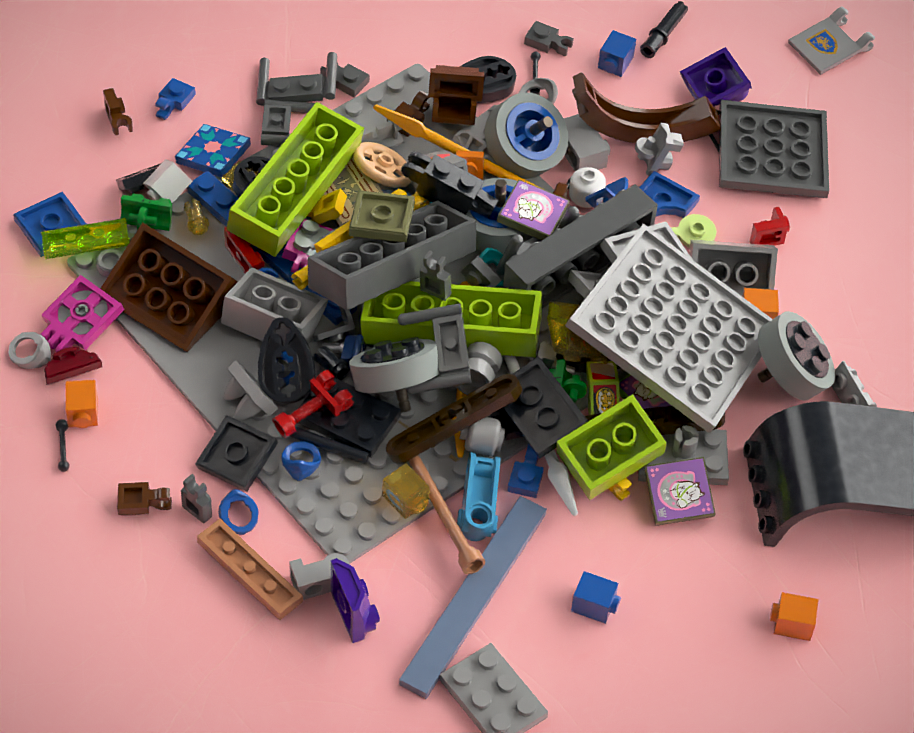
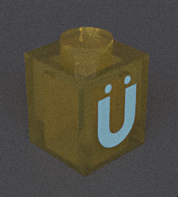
[382,463,430,519]

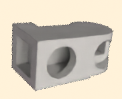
[289,553,350,600]

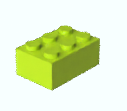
[556,394,667,501]

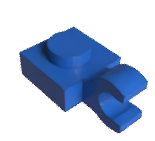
[155,78,196,120]
[507,444,544,498]

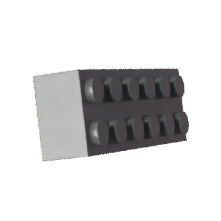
[503,184,658,308]
[308,200,476,310]

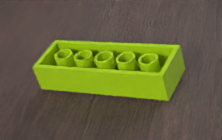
[226,102,364,257]
[360,281,542,358]

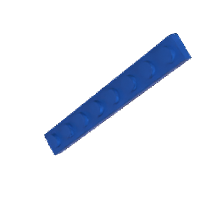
[187,171,357,326]

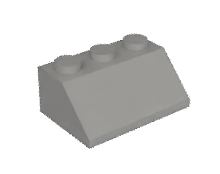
[689,239,778,296]
[221,267,328,346]

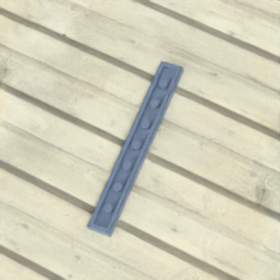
[399,496,547,699]

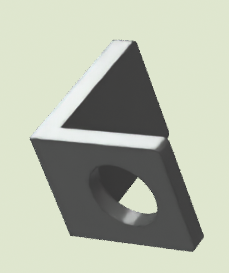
[313,305,355,343]

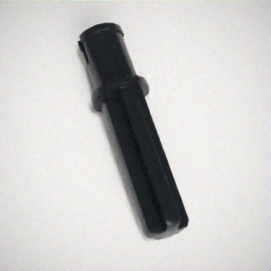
[640,1,688,58]

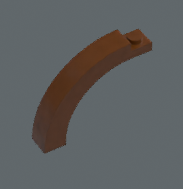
[572,72,721,143]

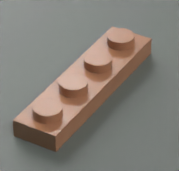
[197,519,303,620]

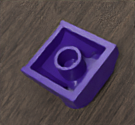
[679,47,752,107]
[331,558,380,643]

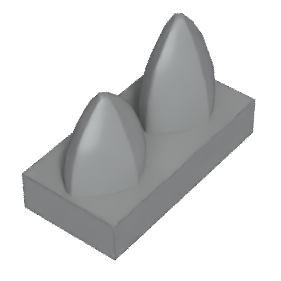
[223,360,278,421]

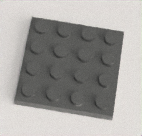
[719,100,829,198]

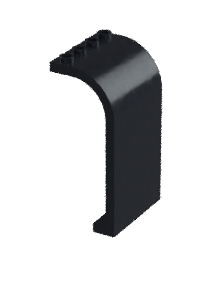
[743,401,914,547]

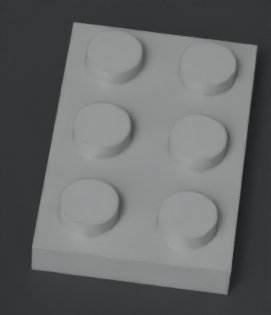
[440,643,548,733]

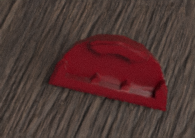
[44,346,102,385]

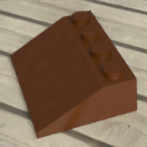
[100,222,238,352]

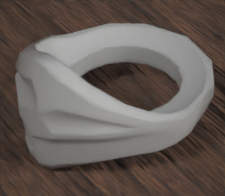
[519,77,558,104]
[8,332,51,369]

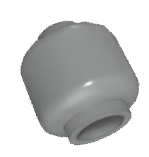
[459,417,505,457]

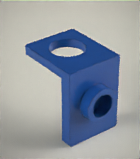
[585,177,628,208]

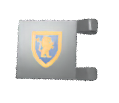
[788,6,875,75]

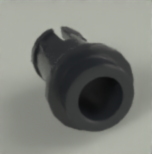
[313,346,350,380]

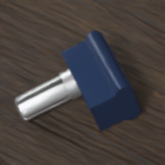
[322,334,366,368]

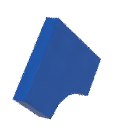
[639,171,700,218]

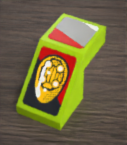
[586,361,620,415]

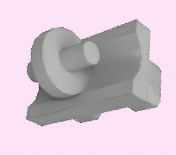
[635,123,684,176]

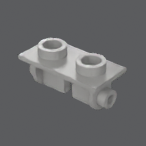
[361,120,405,157]
[832,361,877,407]

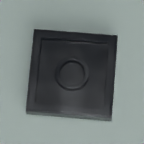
[195,415,278,492]

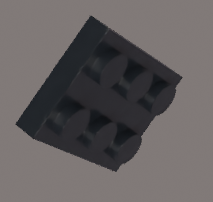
[502,357,588,459]
[298,378,401,458]

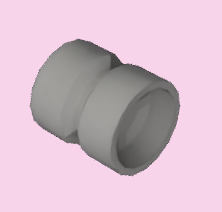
[456,342,502,395]

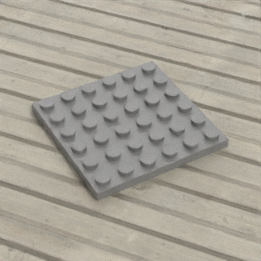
[565,224,772,433]

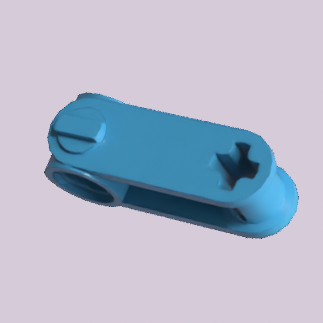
[457,452,501,541]

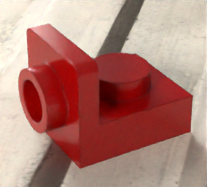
[749,207,790,246]

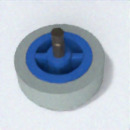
[485,92,568,178]
[466,178,533,254]

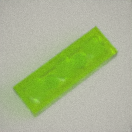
[41,218,130,259]

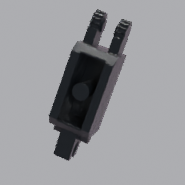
[401,151,498,218]

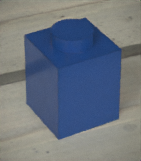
[598,30,637,77]
[571,571,621,624]

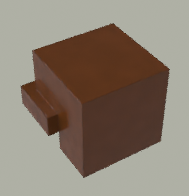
[428,65,484,125]

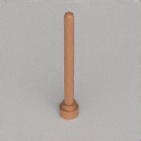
[409,455,485,574]

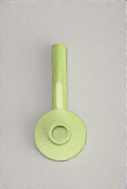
[671,214,717,248]

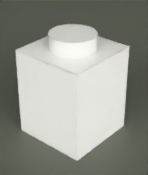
[143,159,193,203]

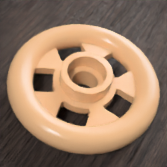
[353,142,411,188]

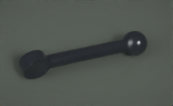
[530,51,541,95]
[55,419,70,472]

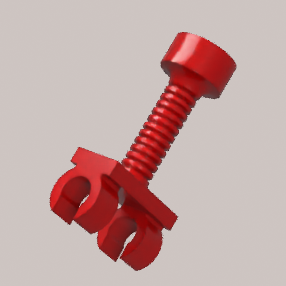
[272,370,354,438]

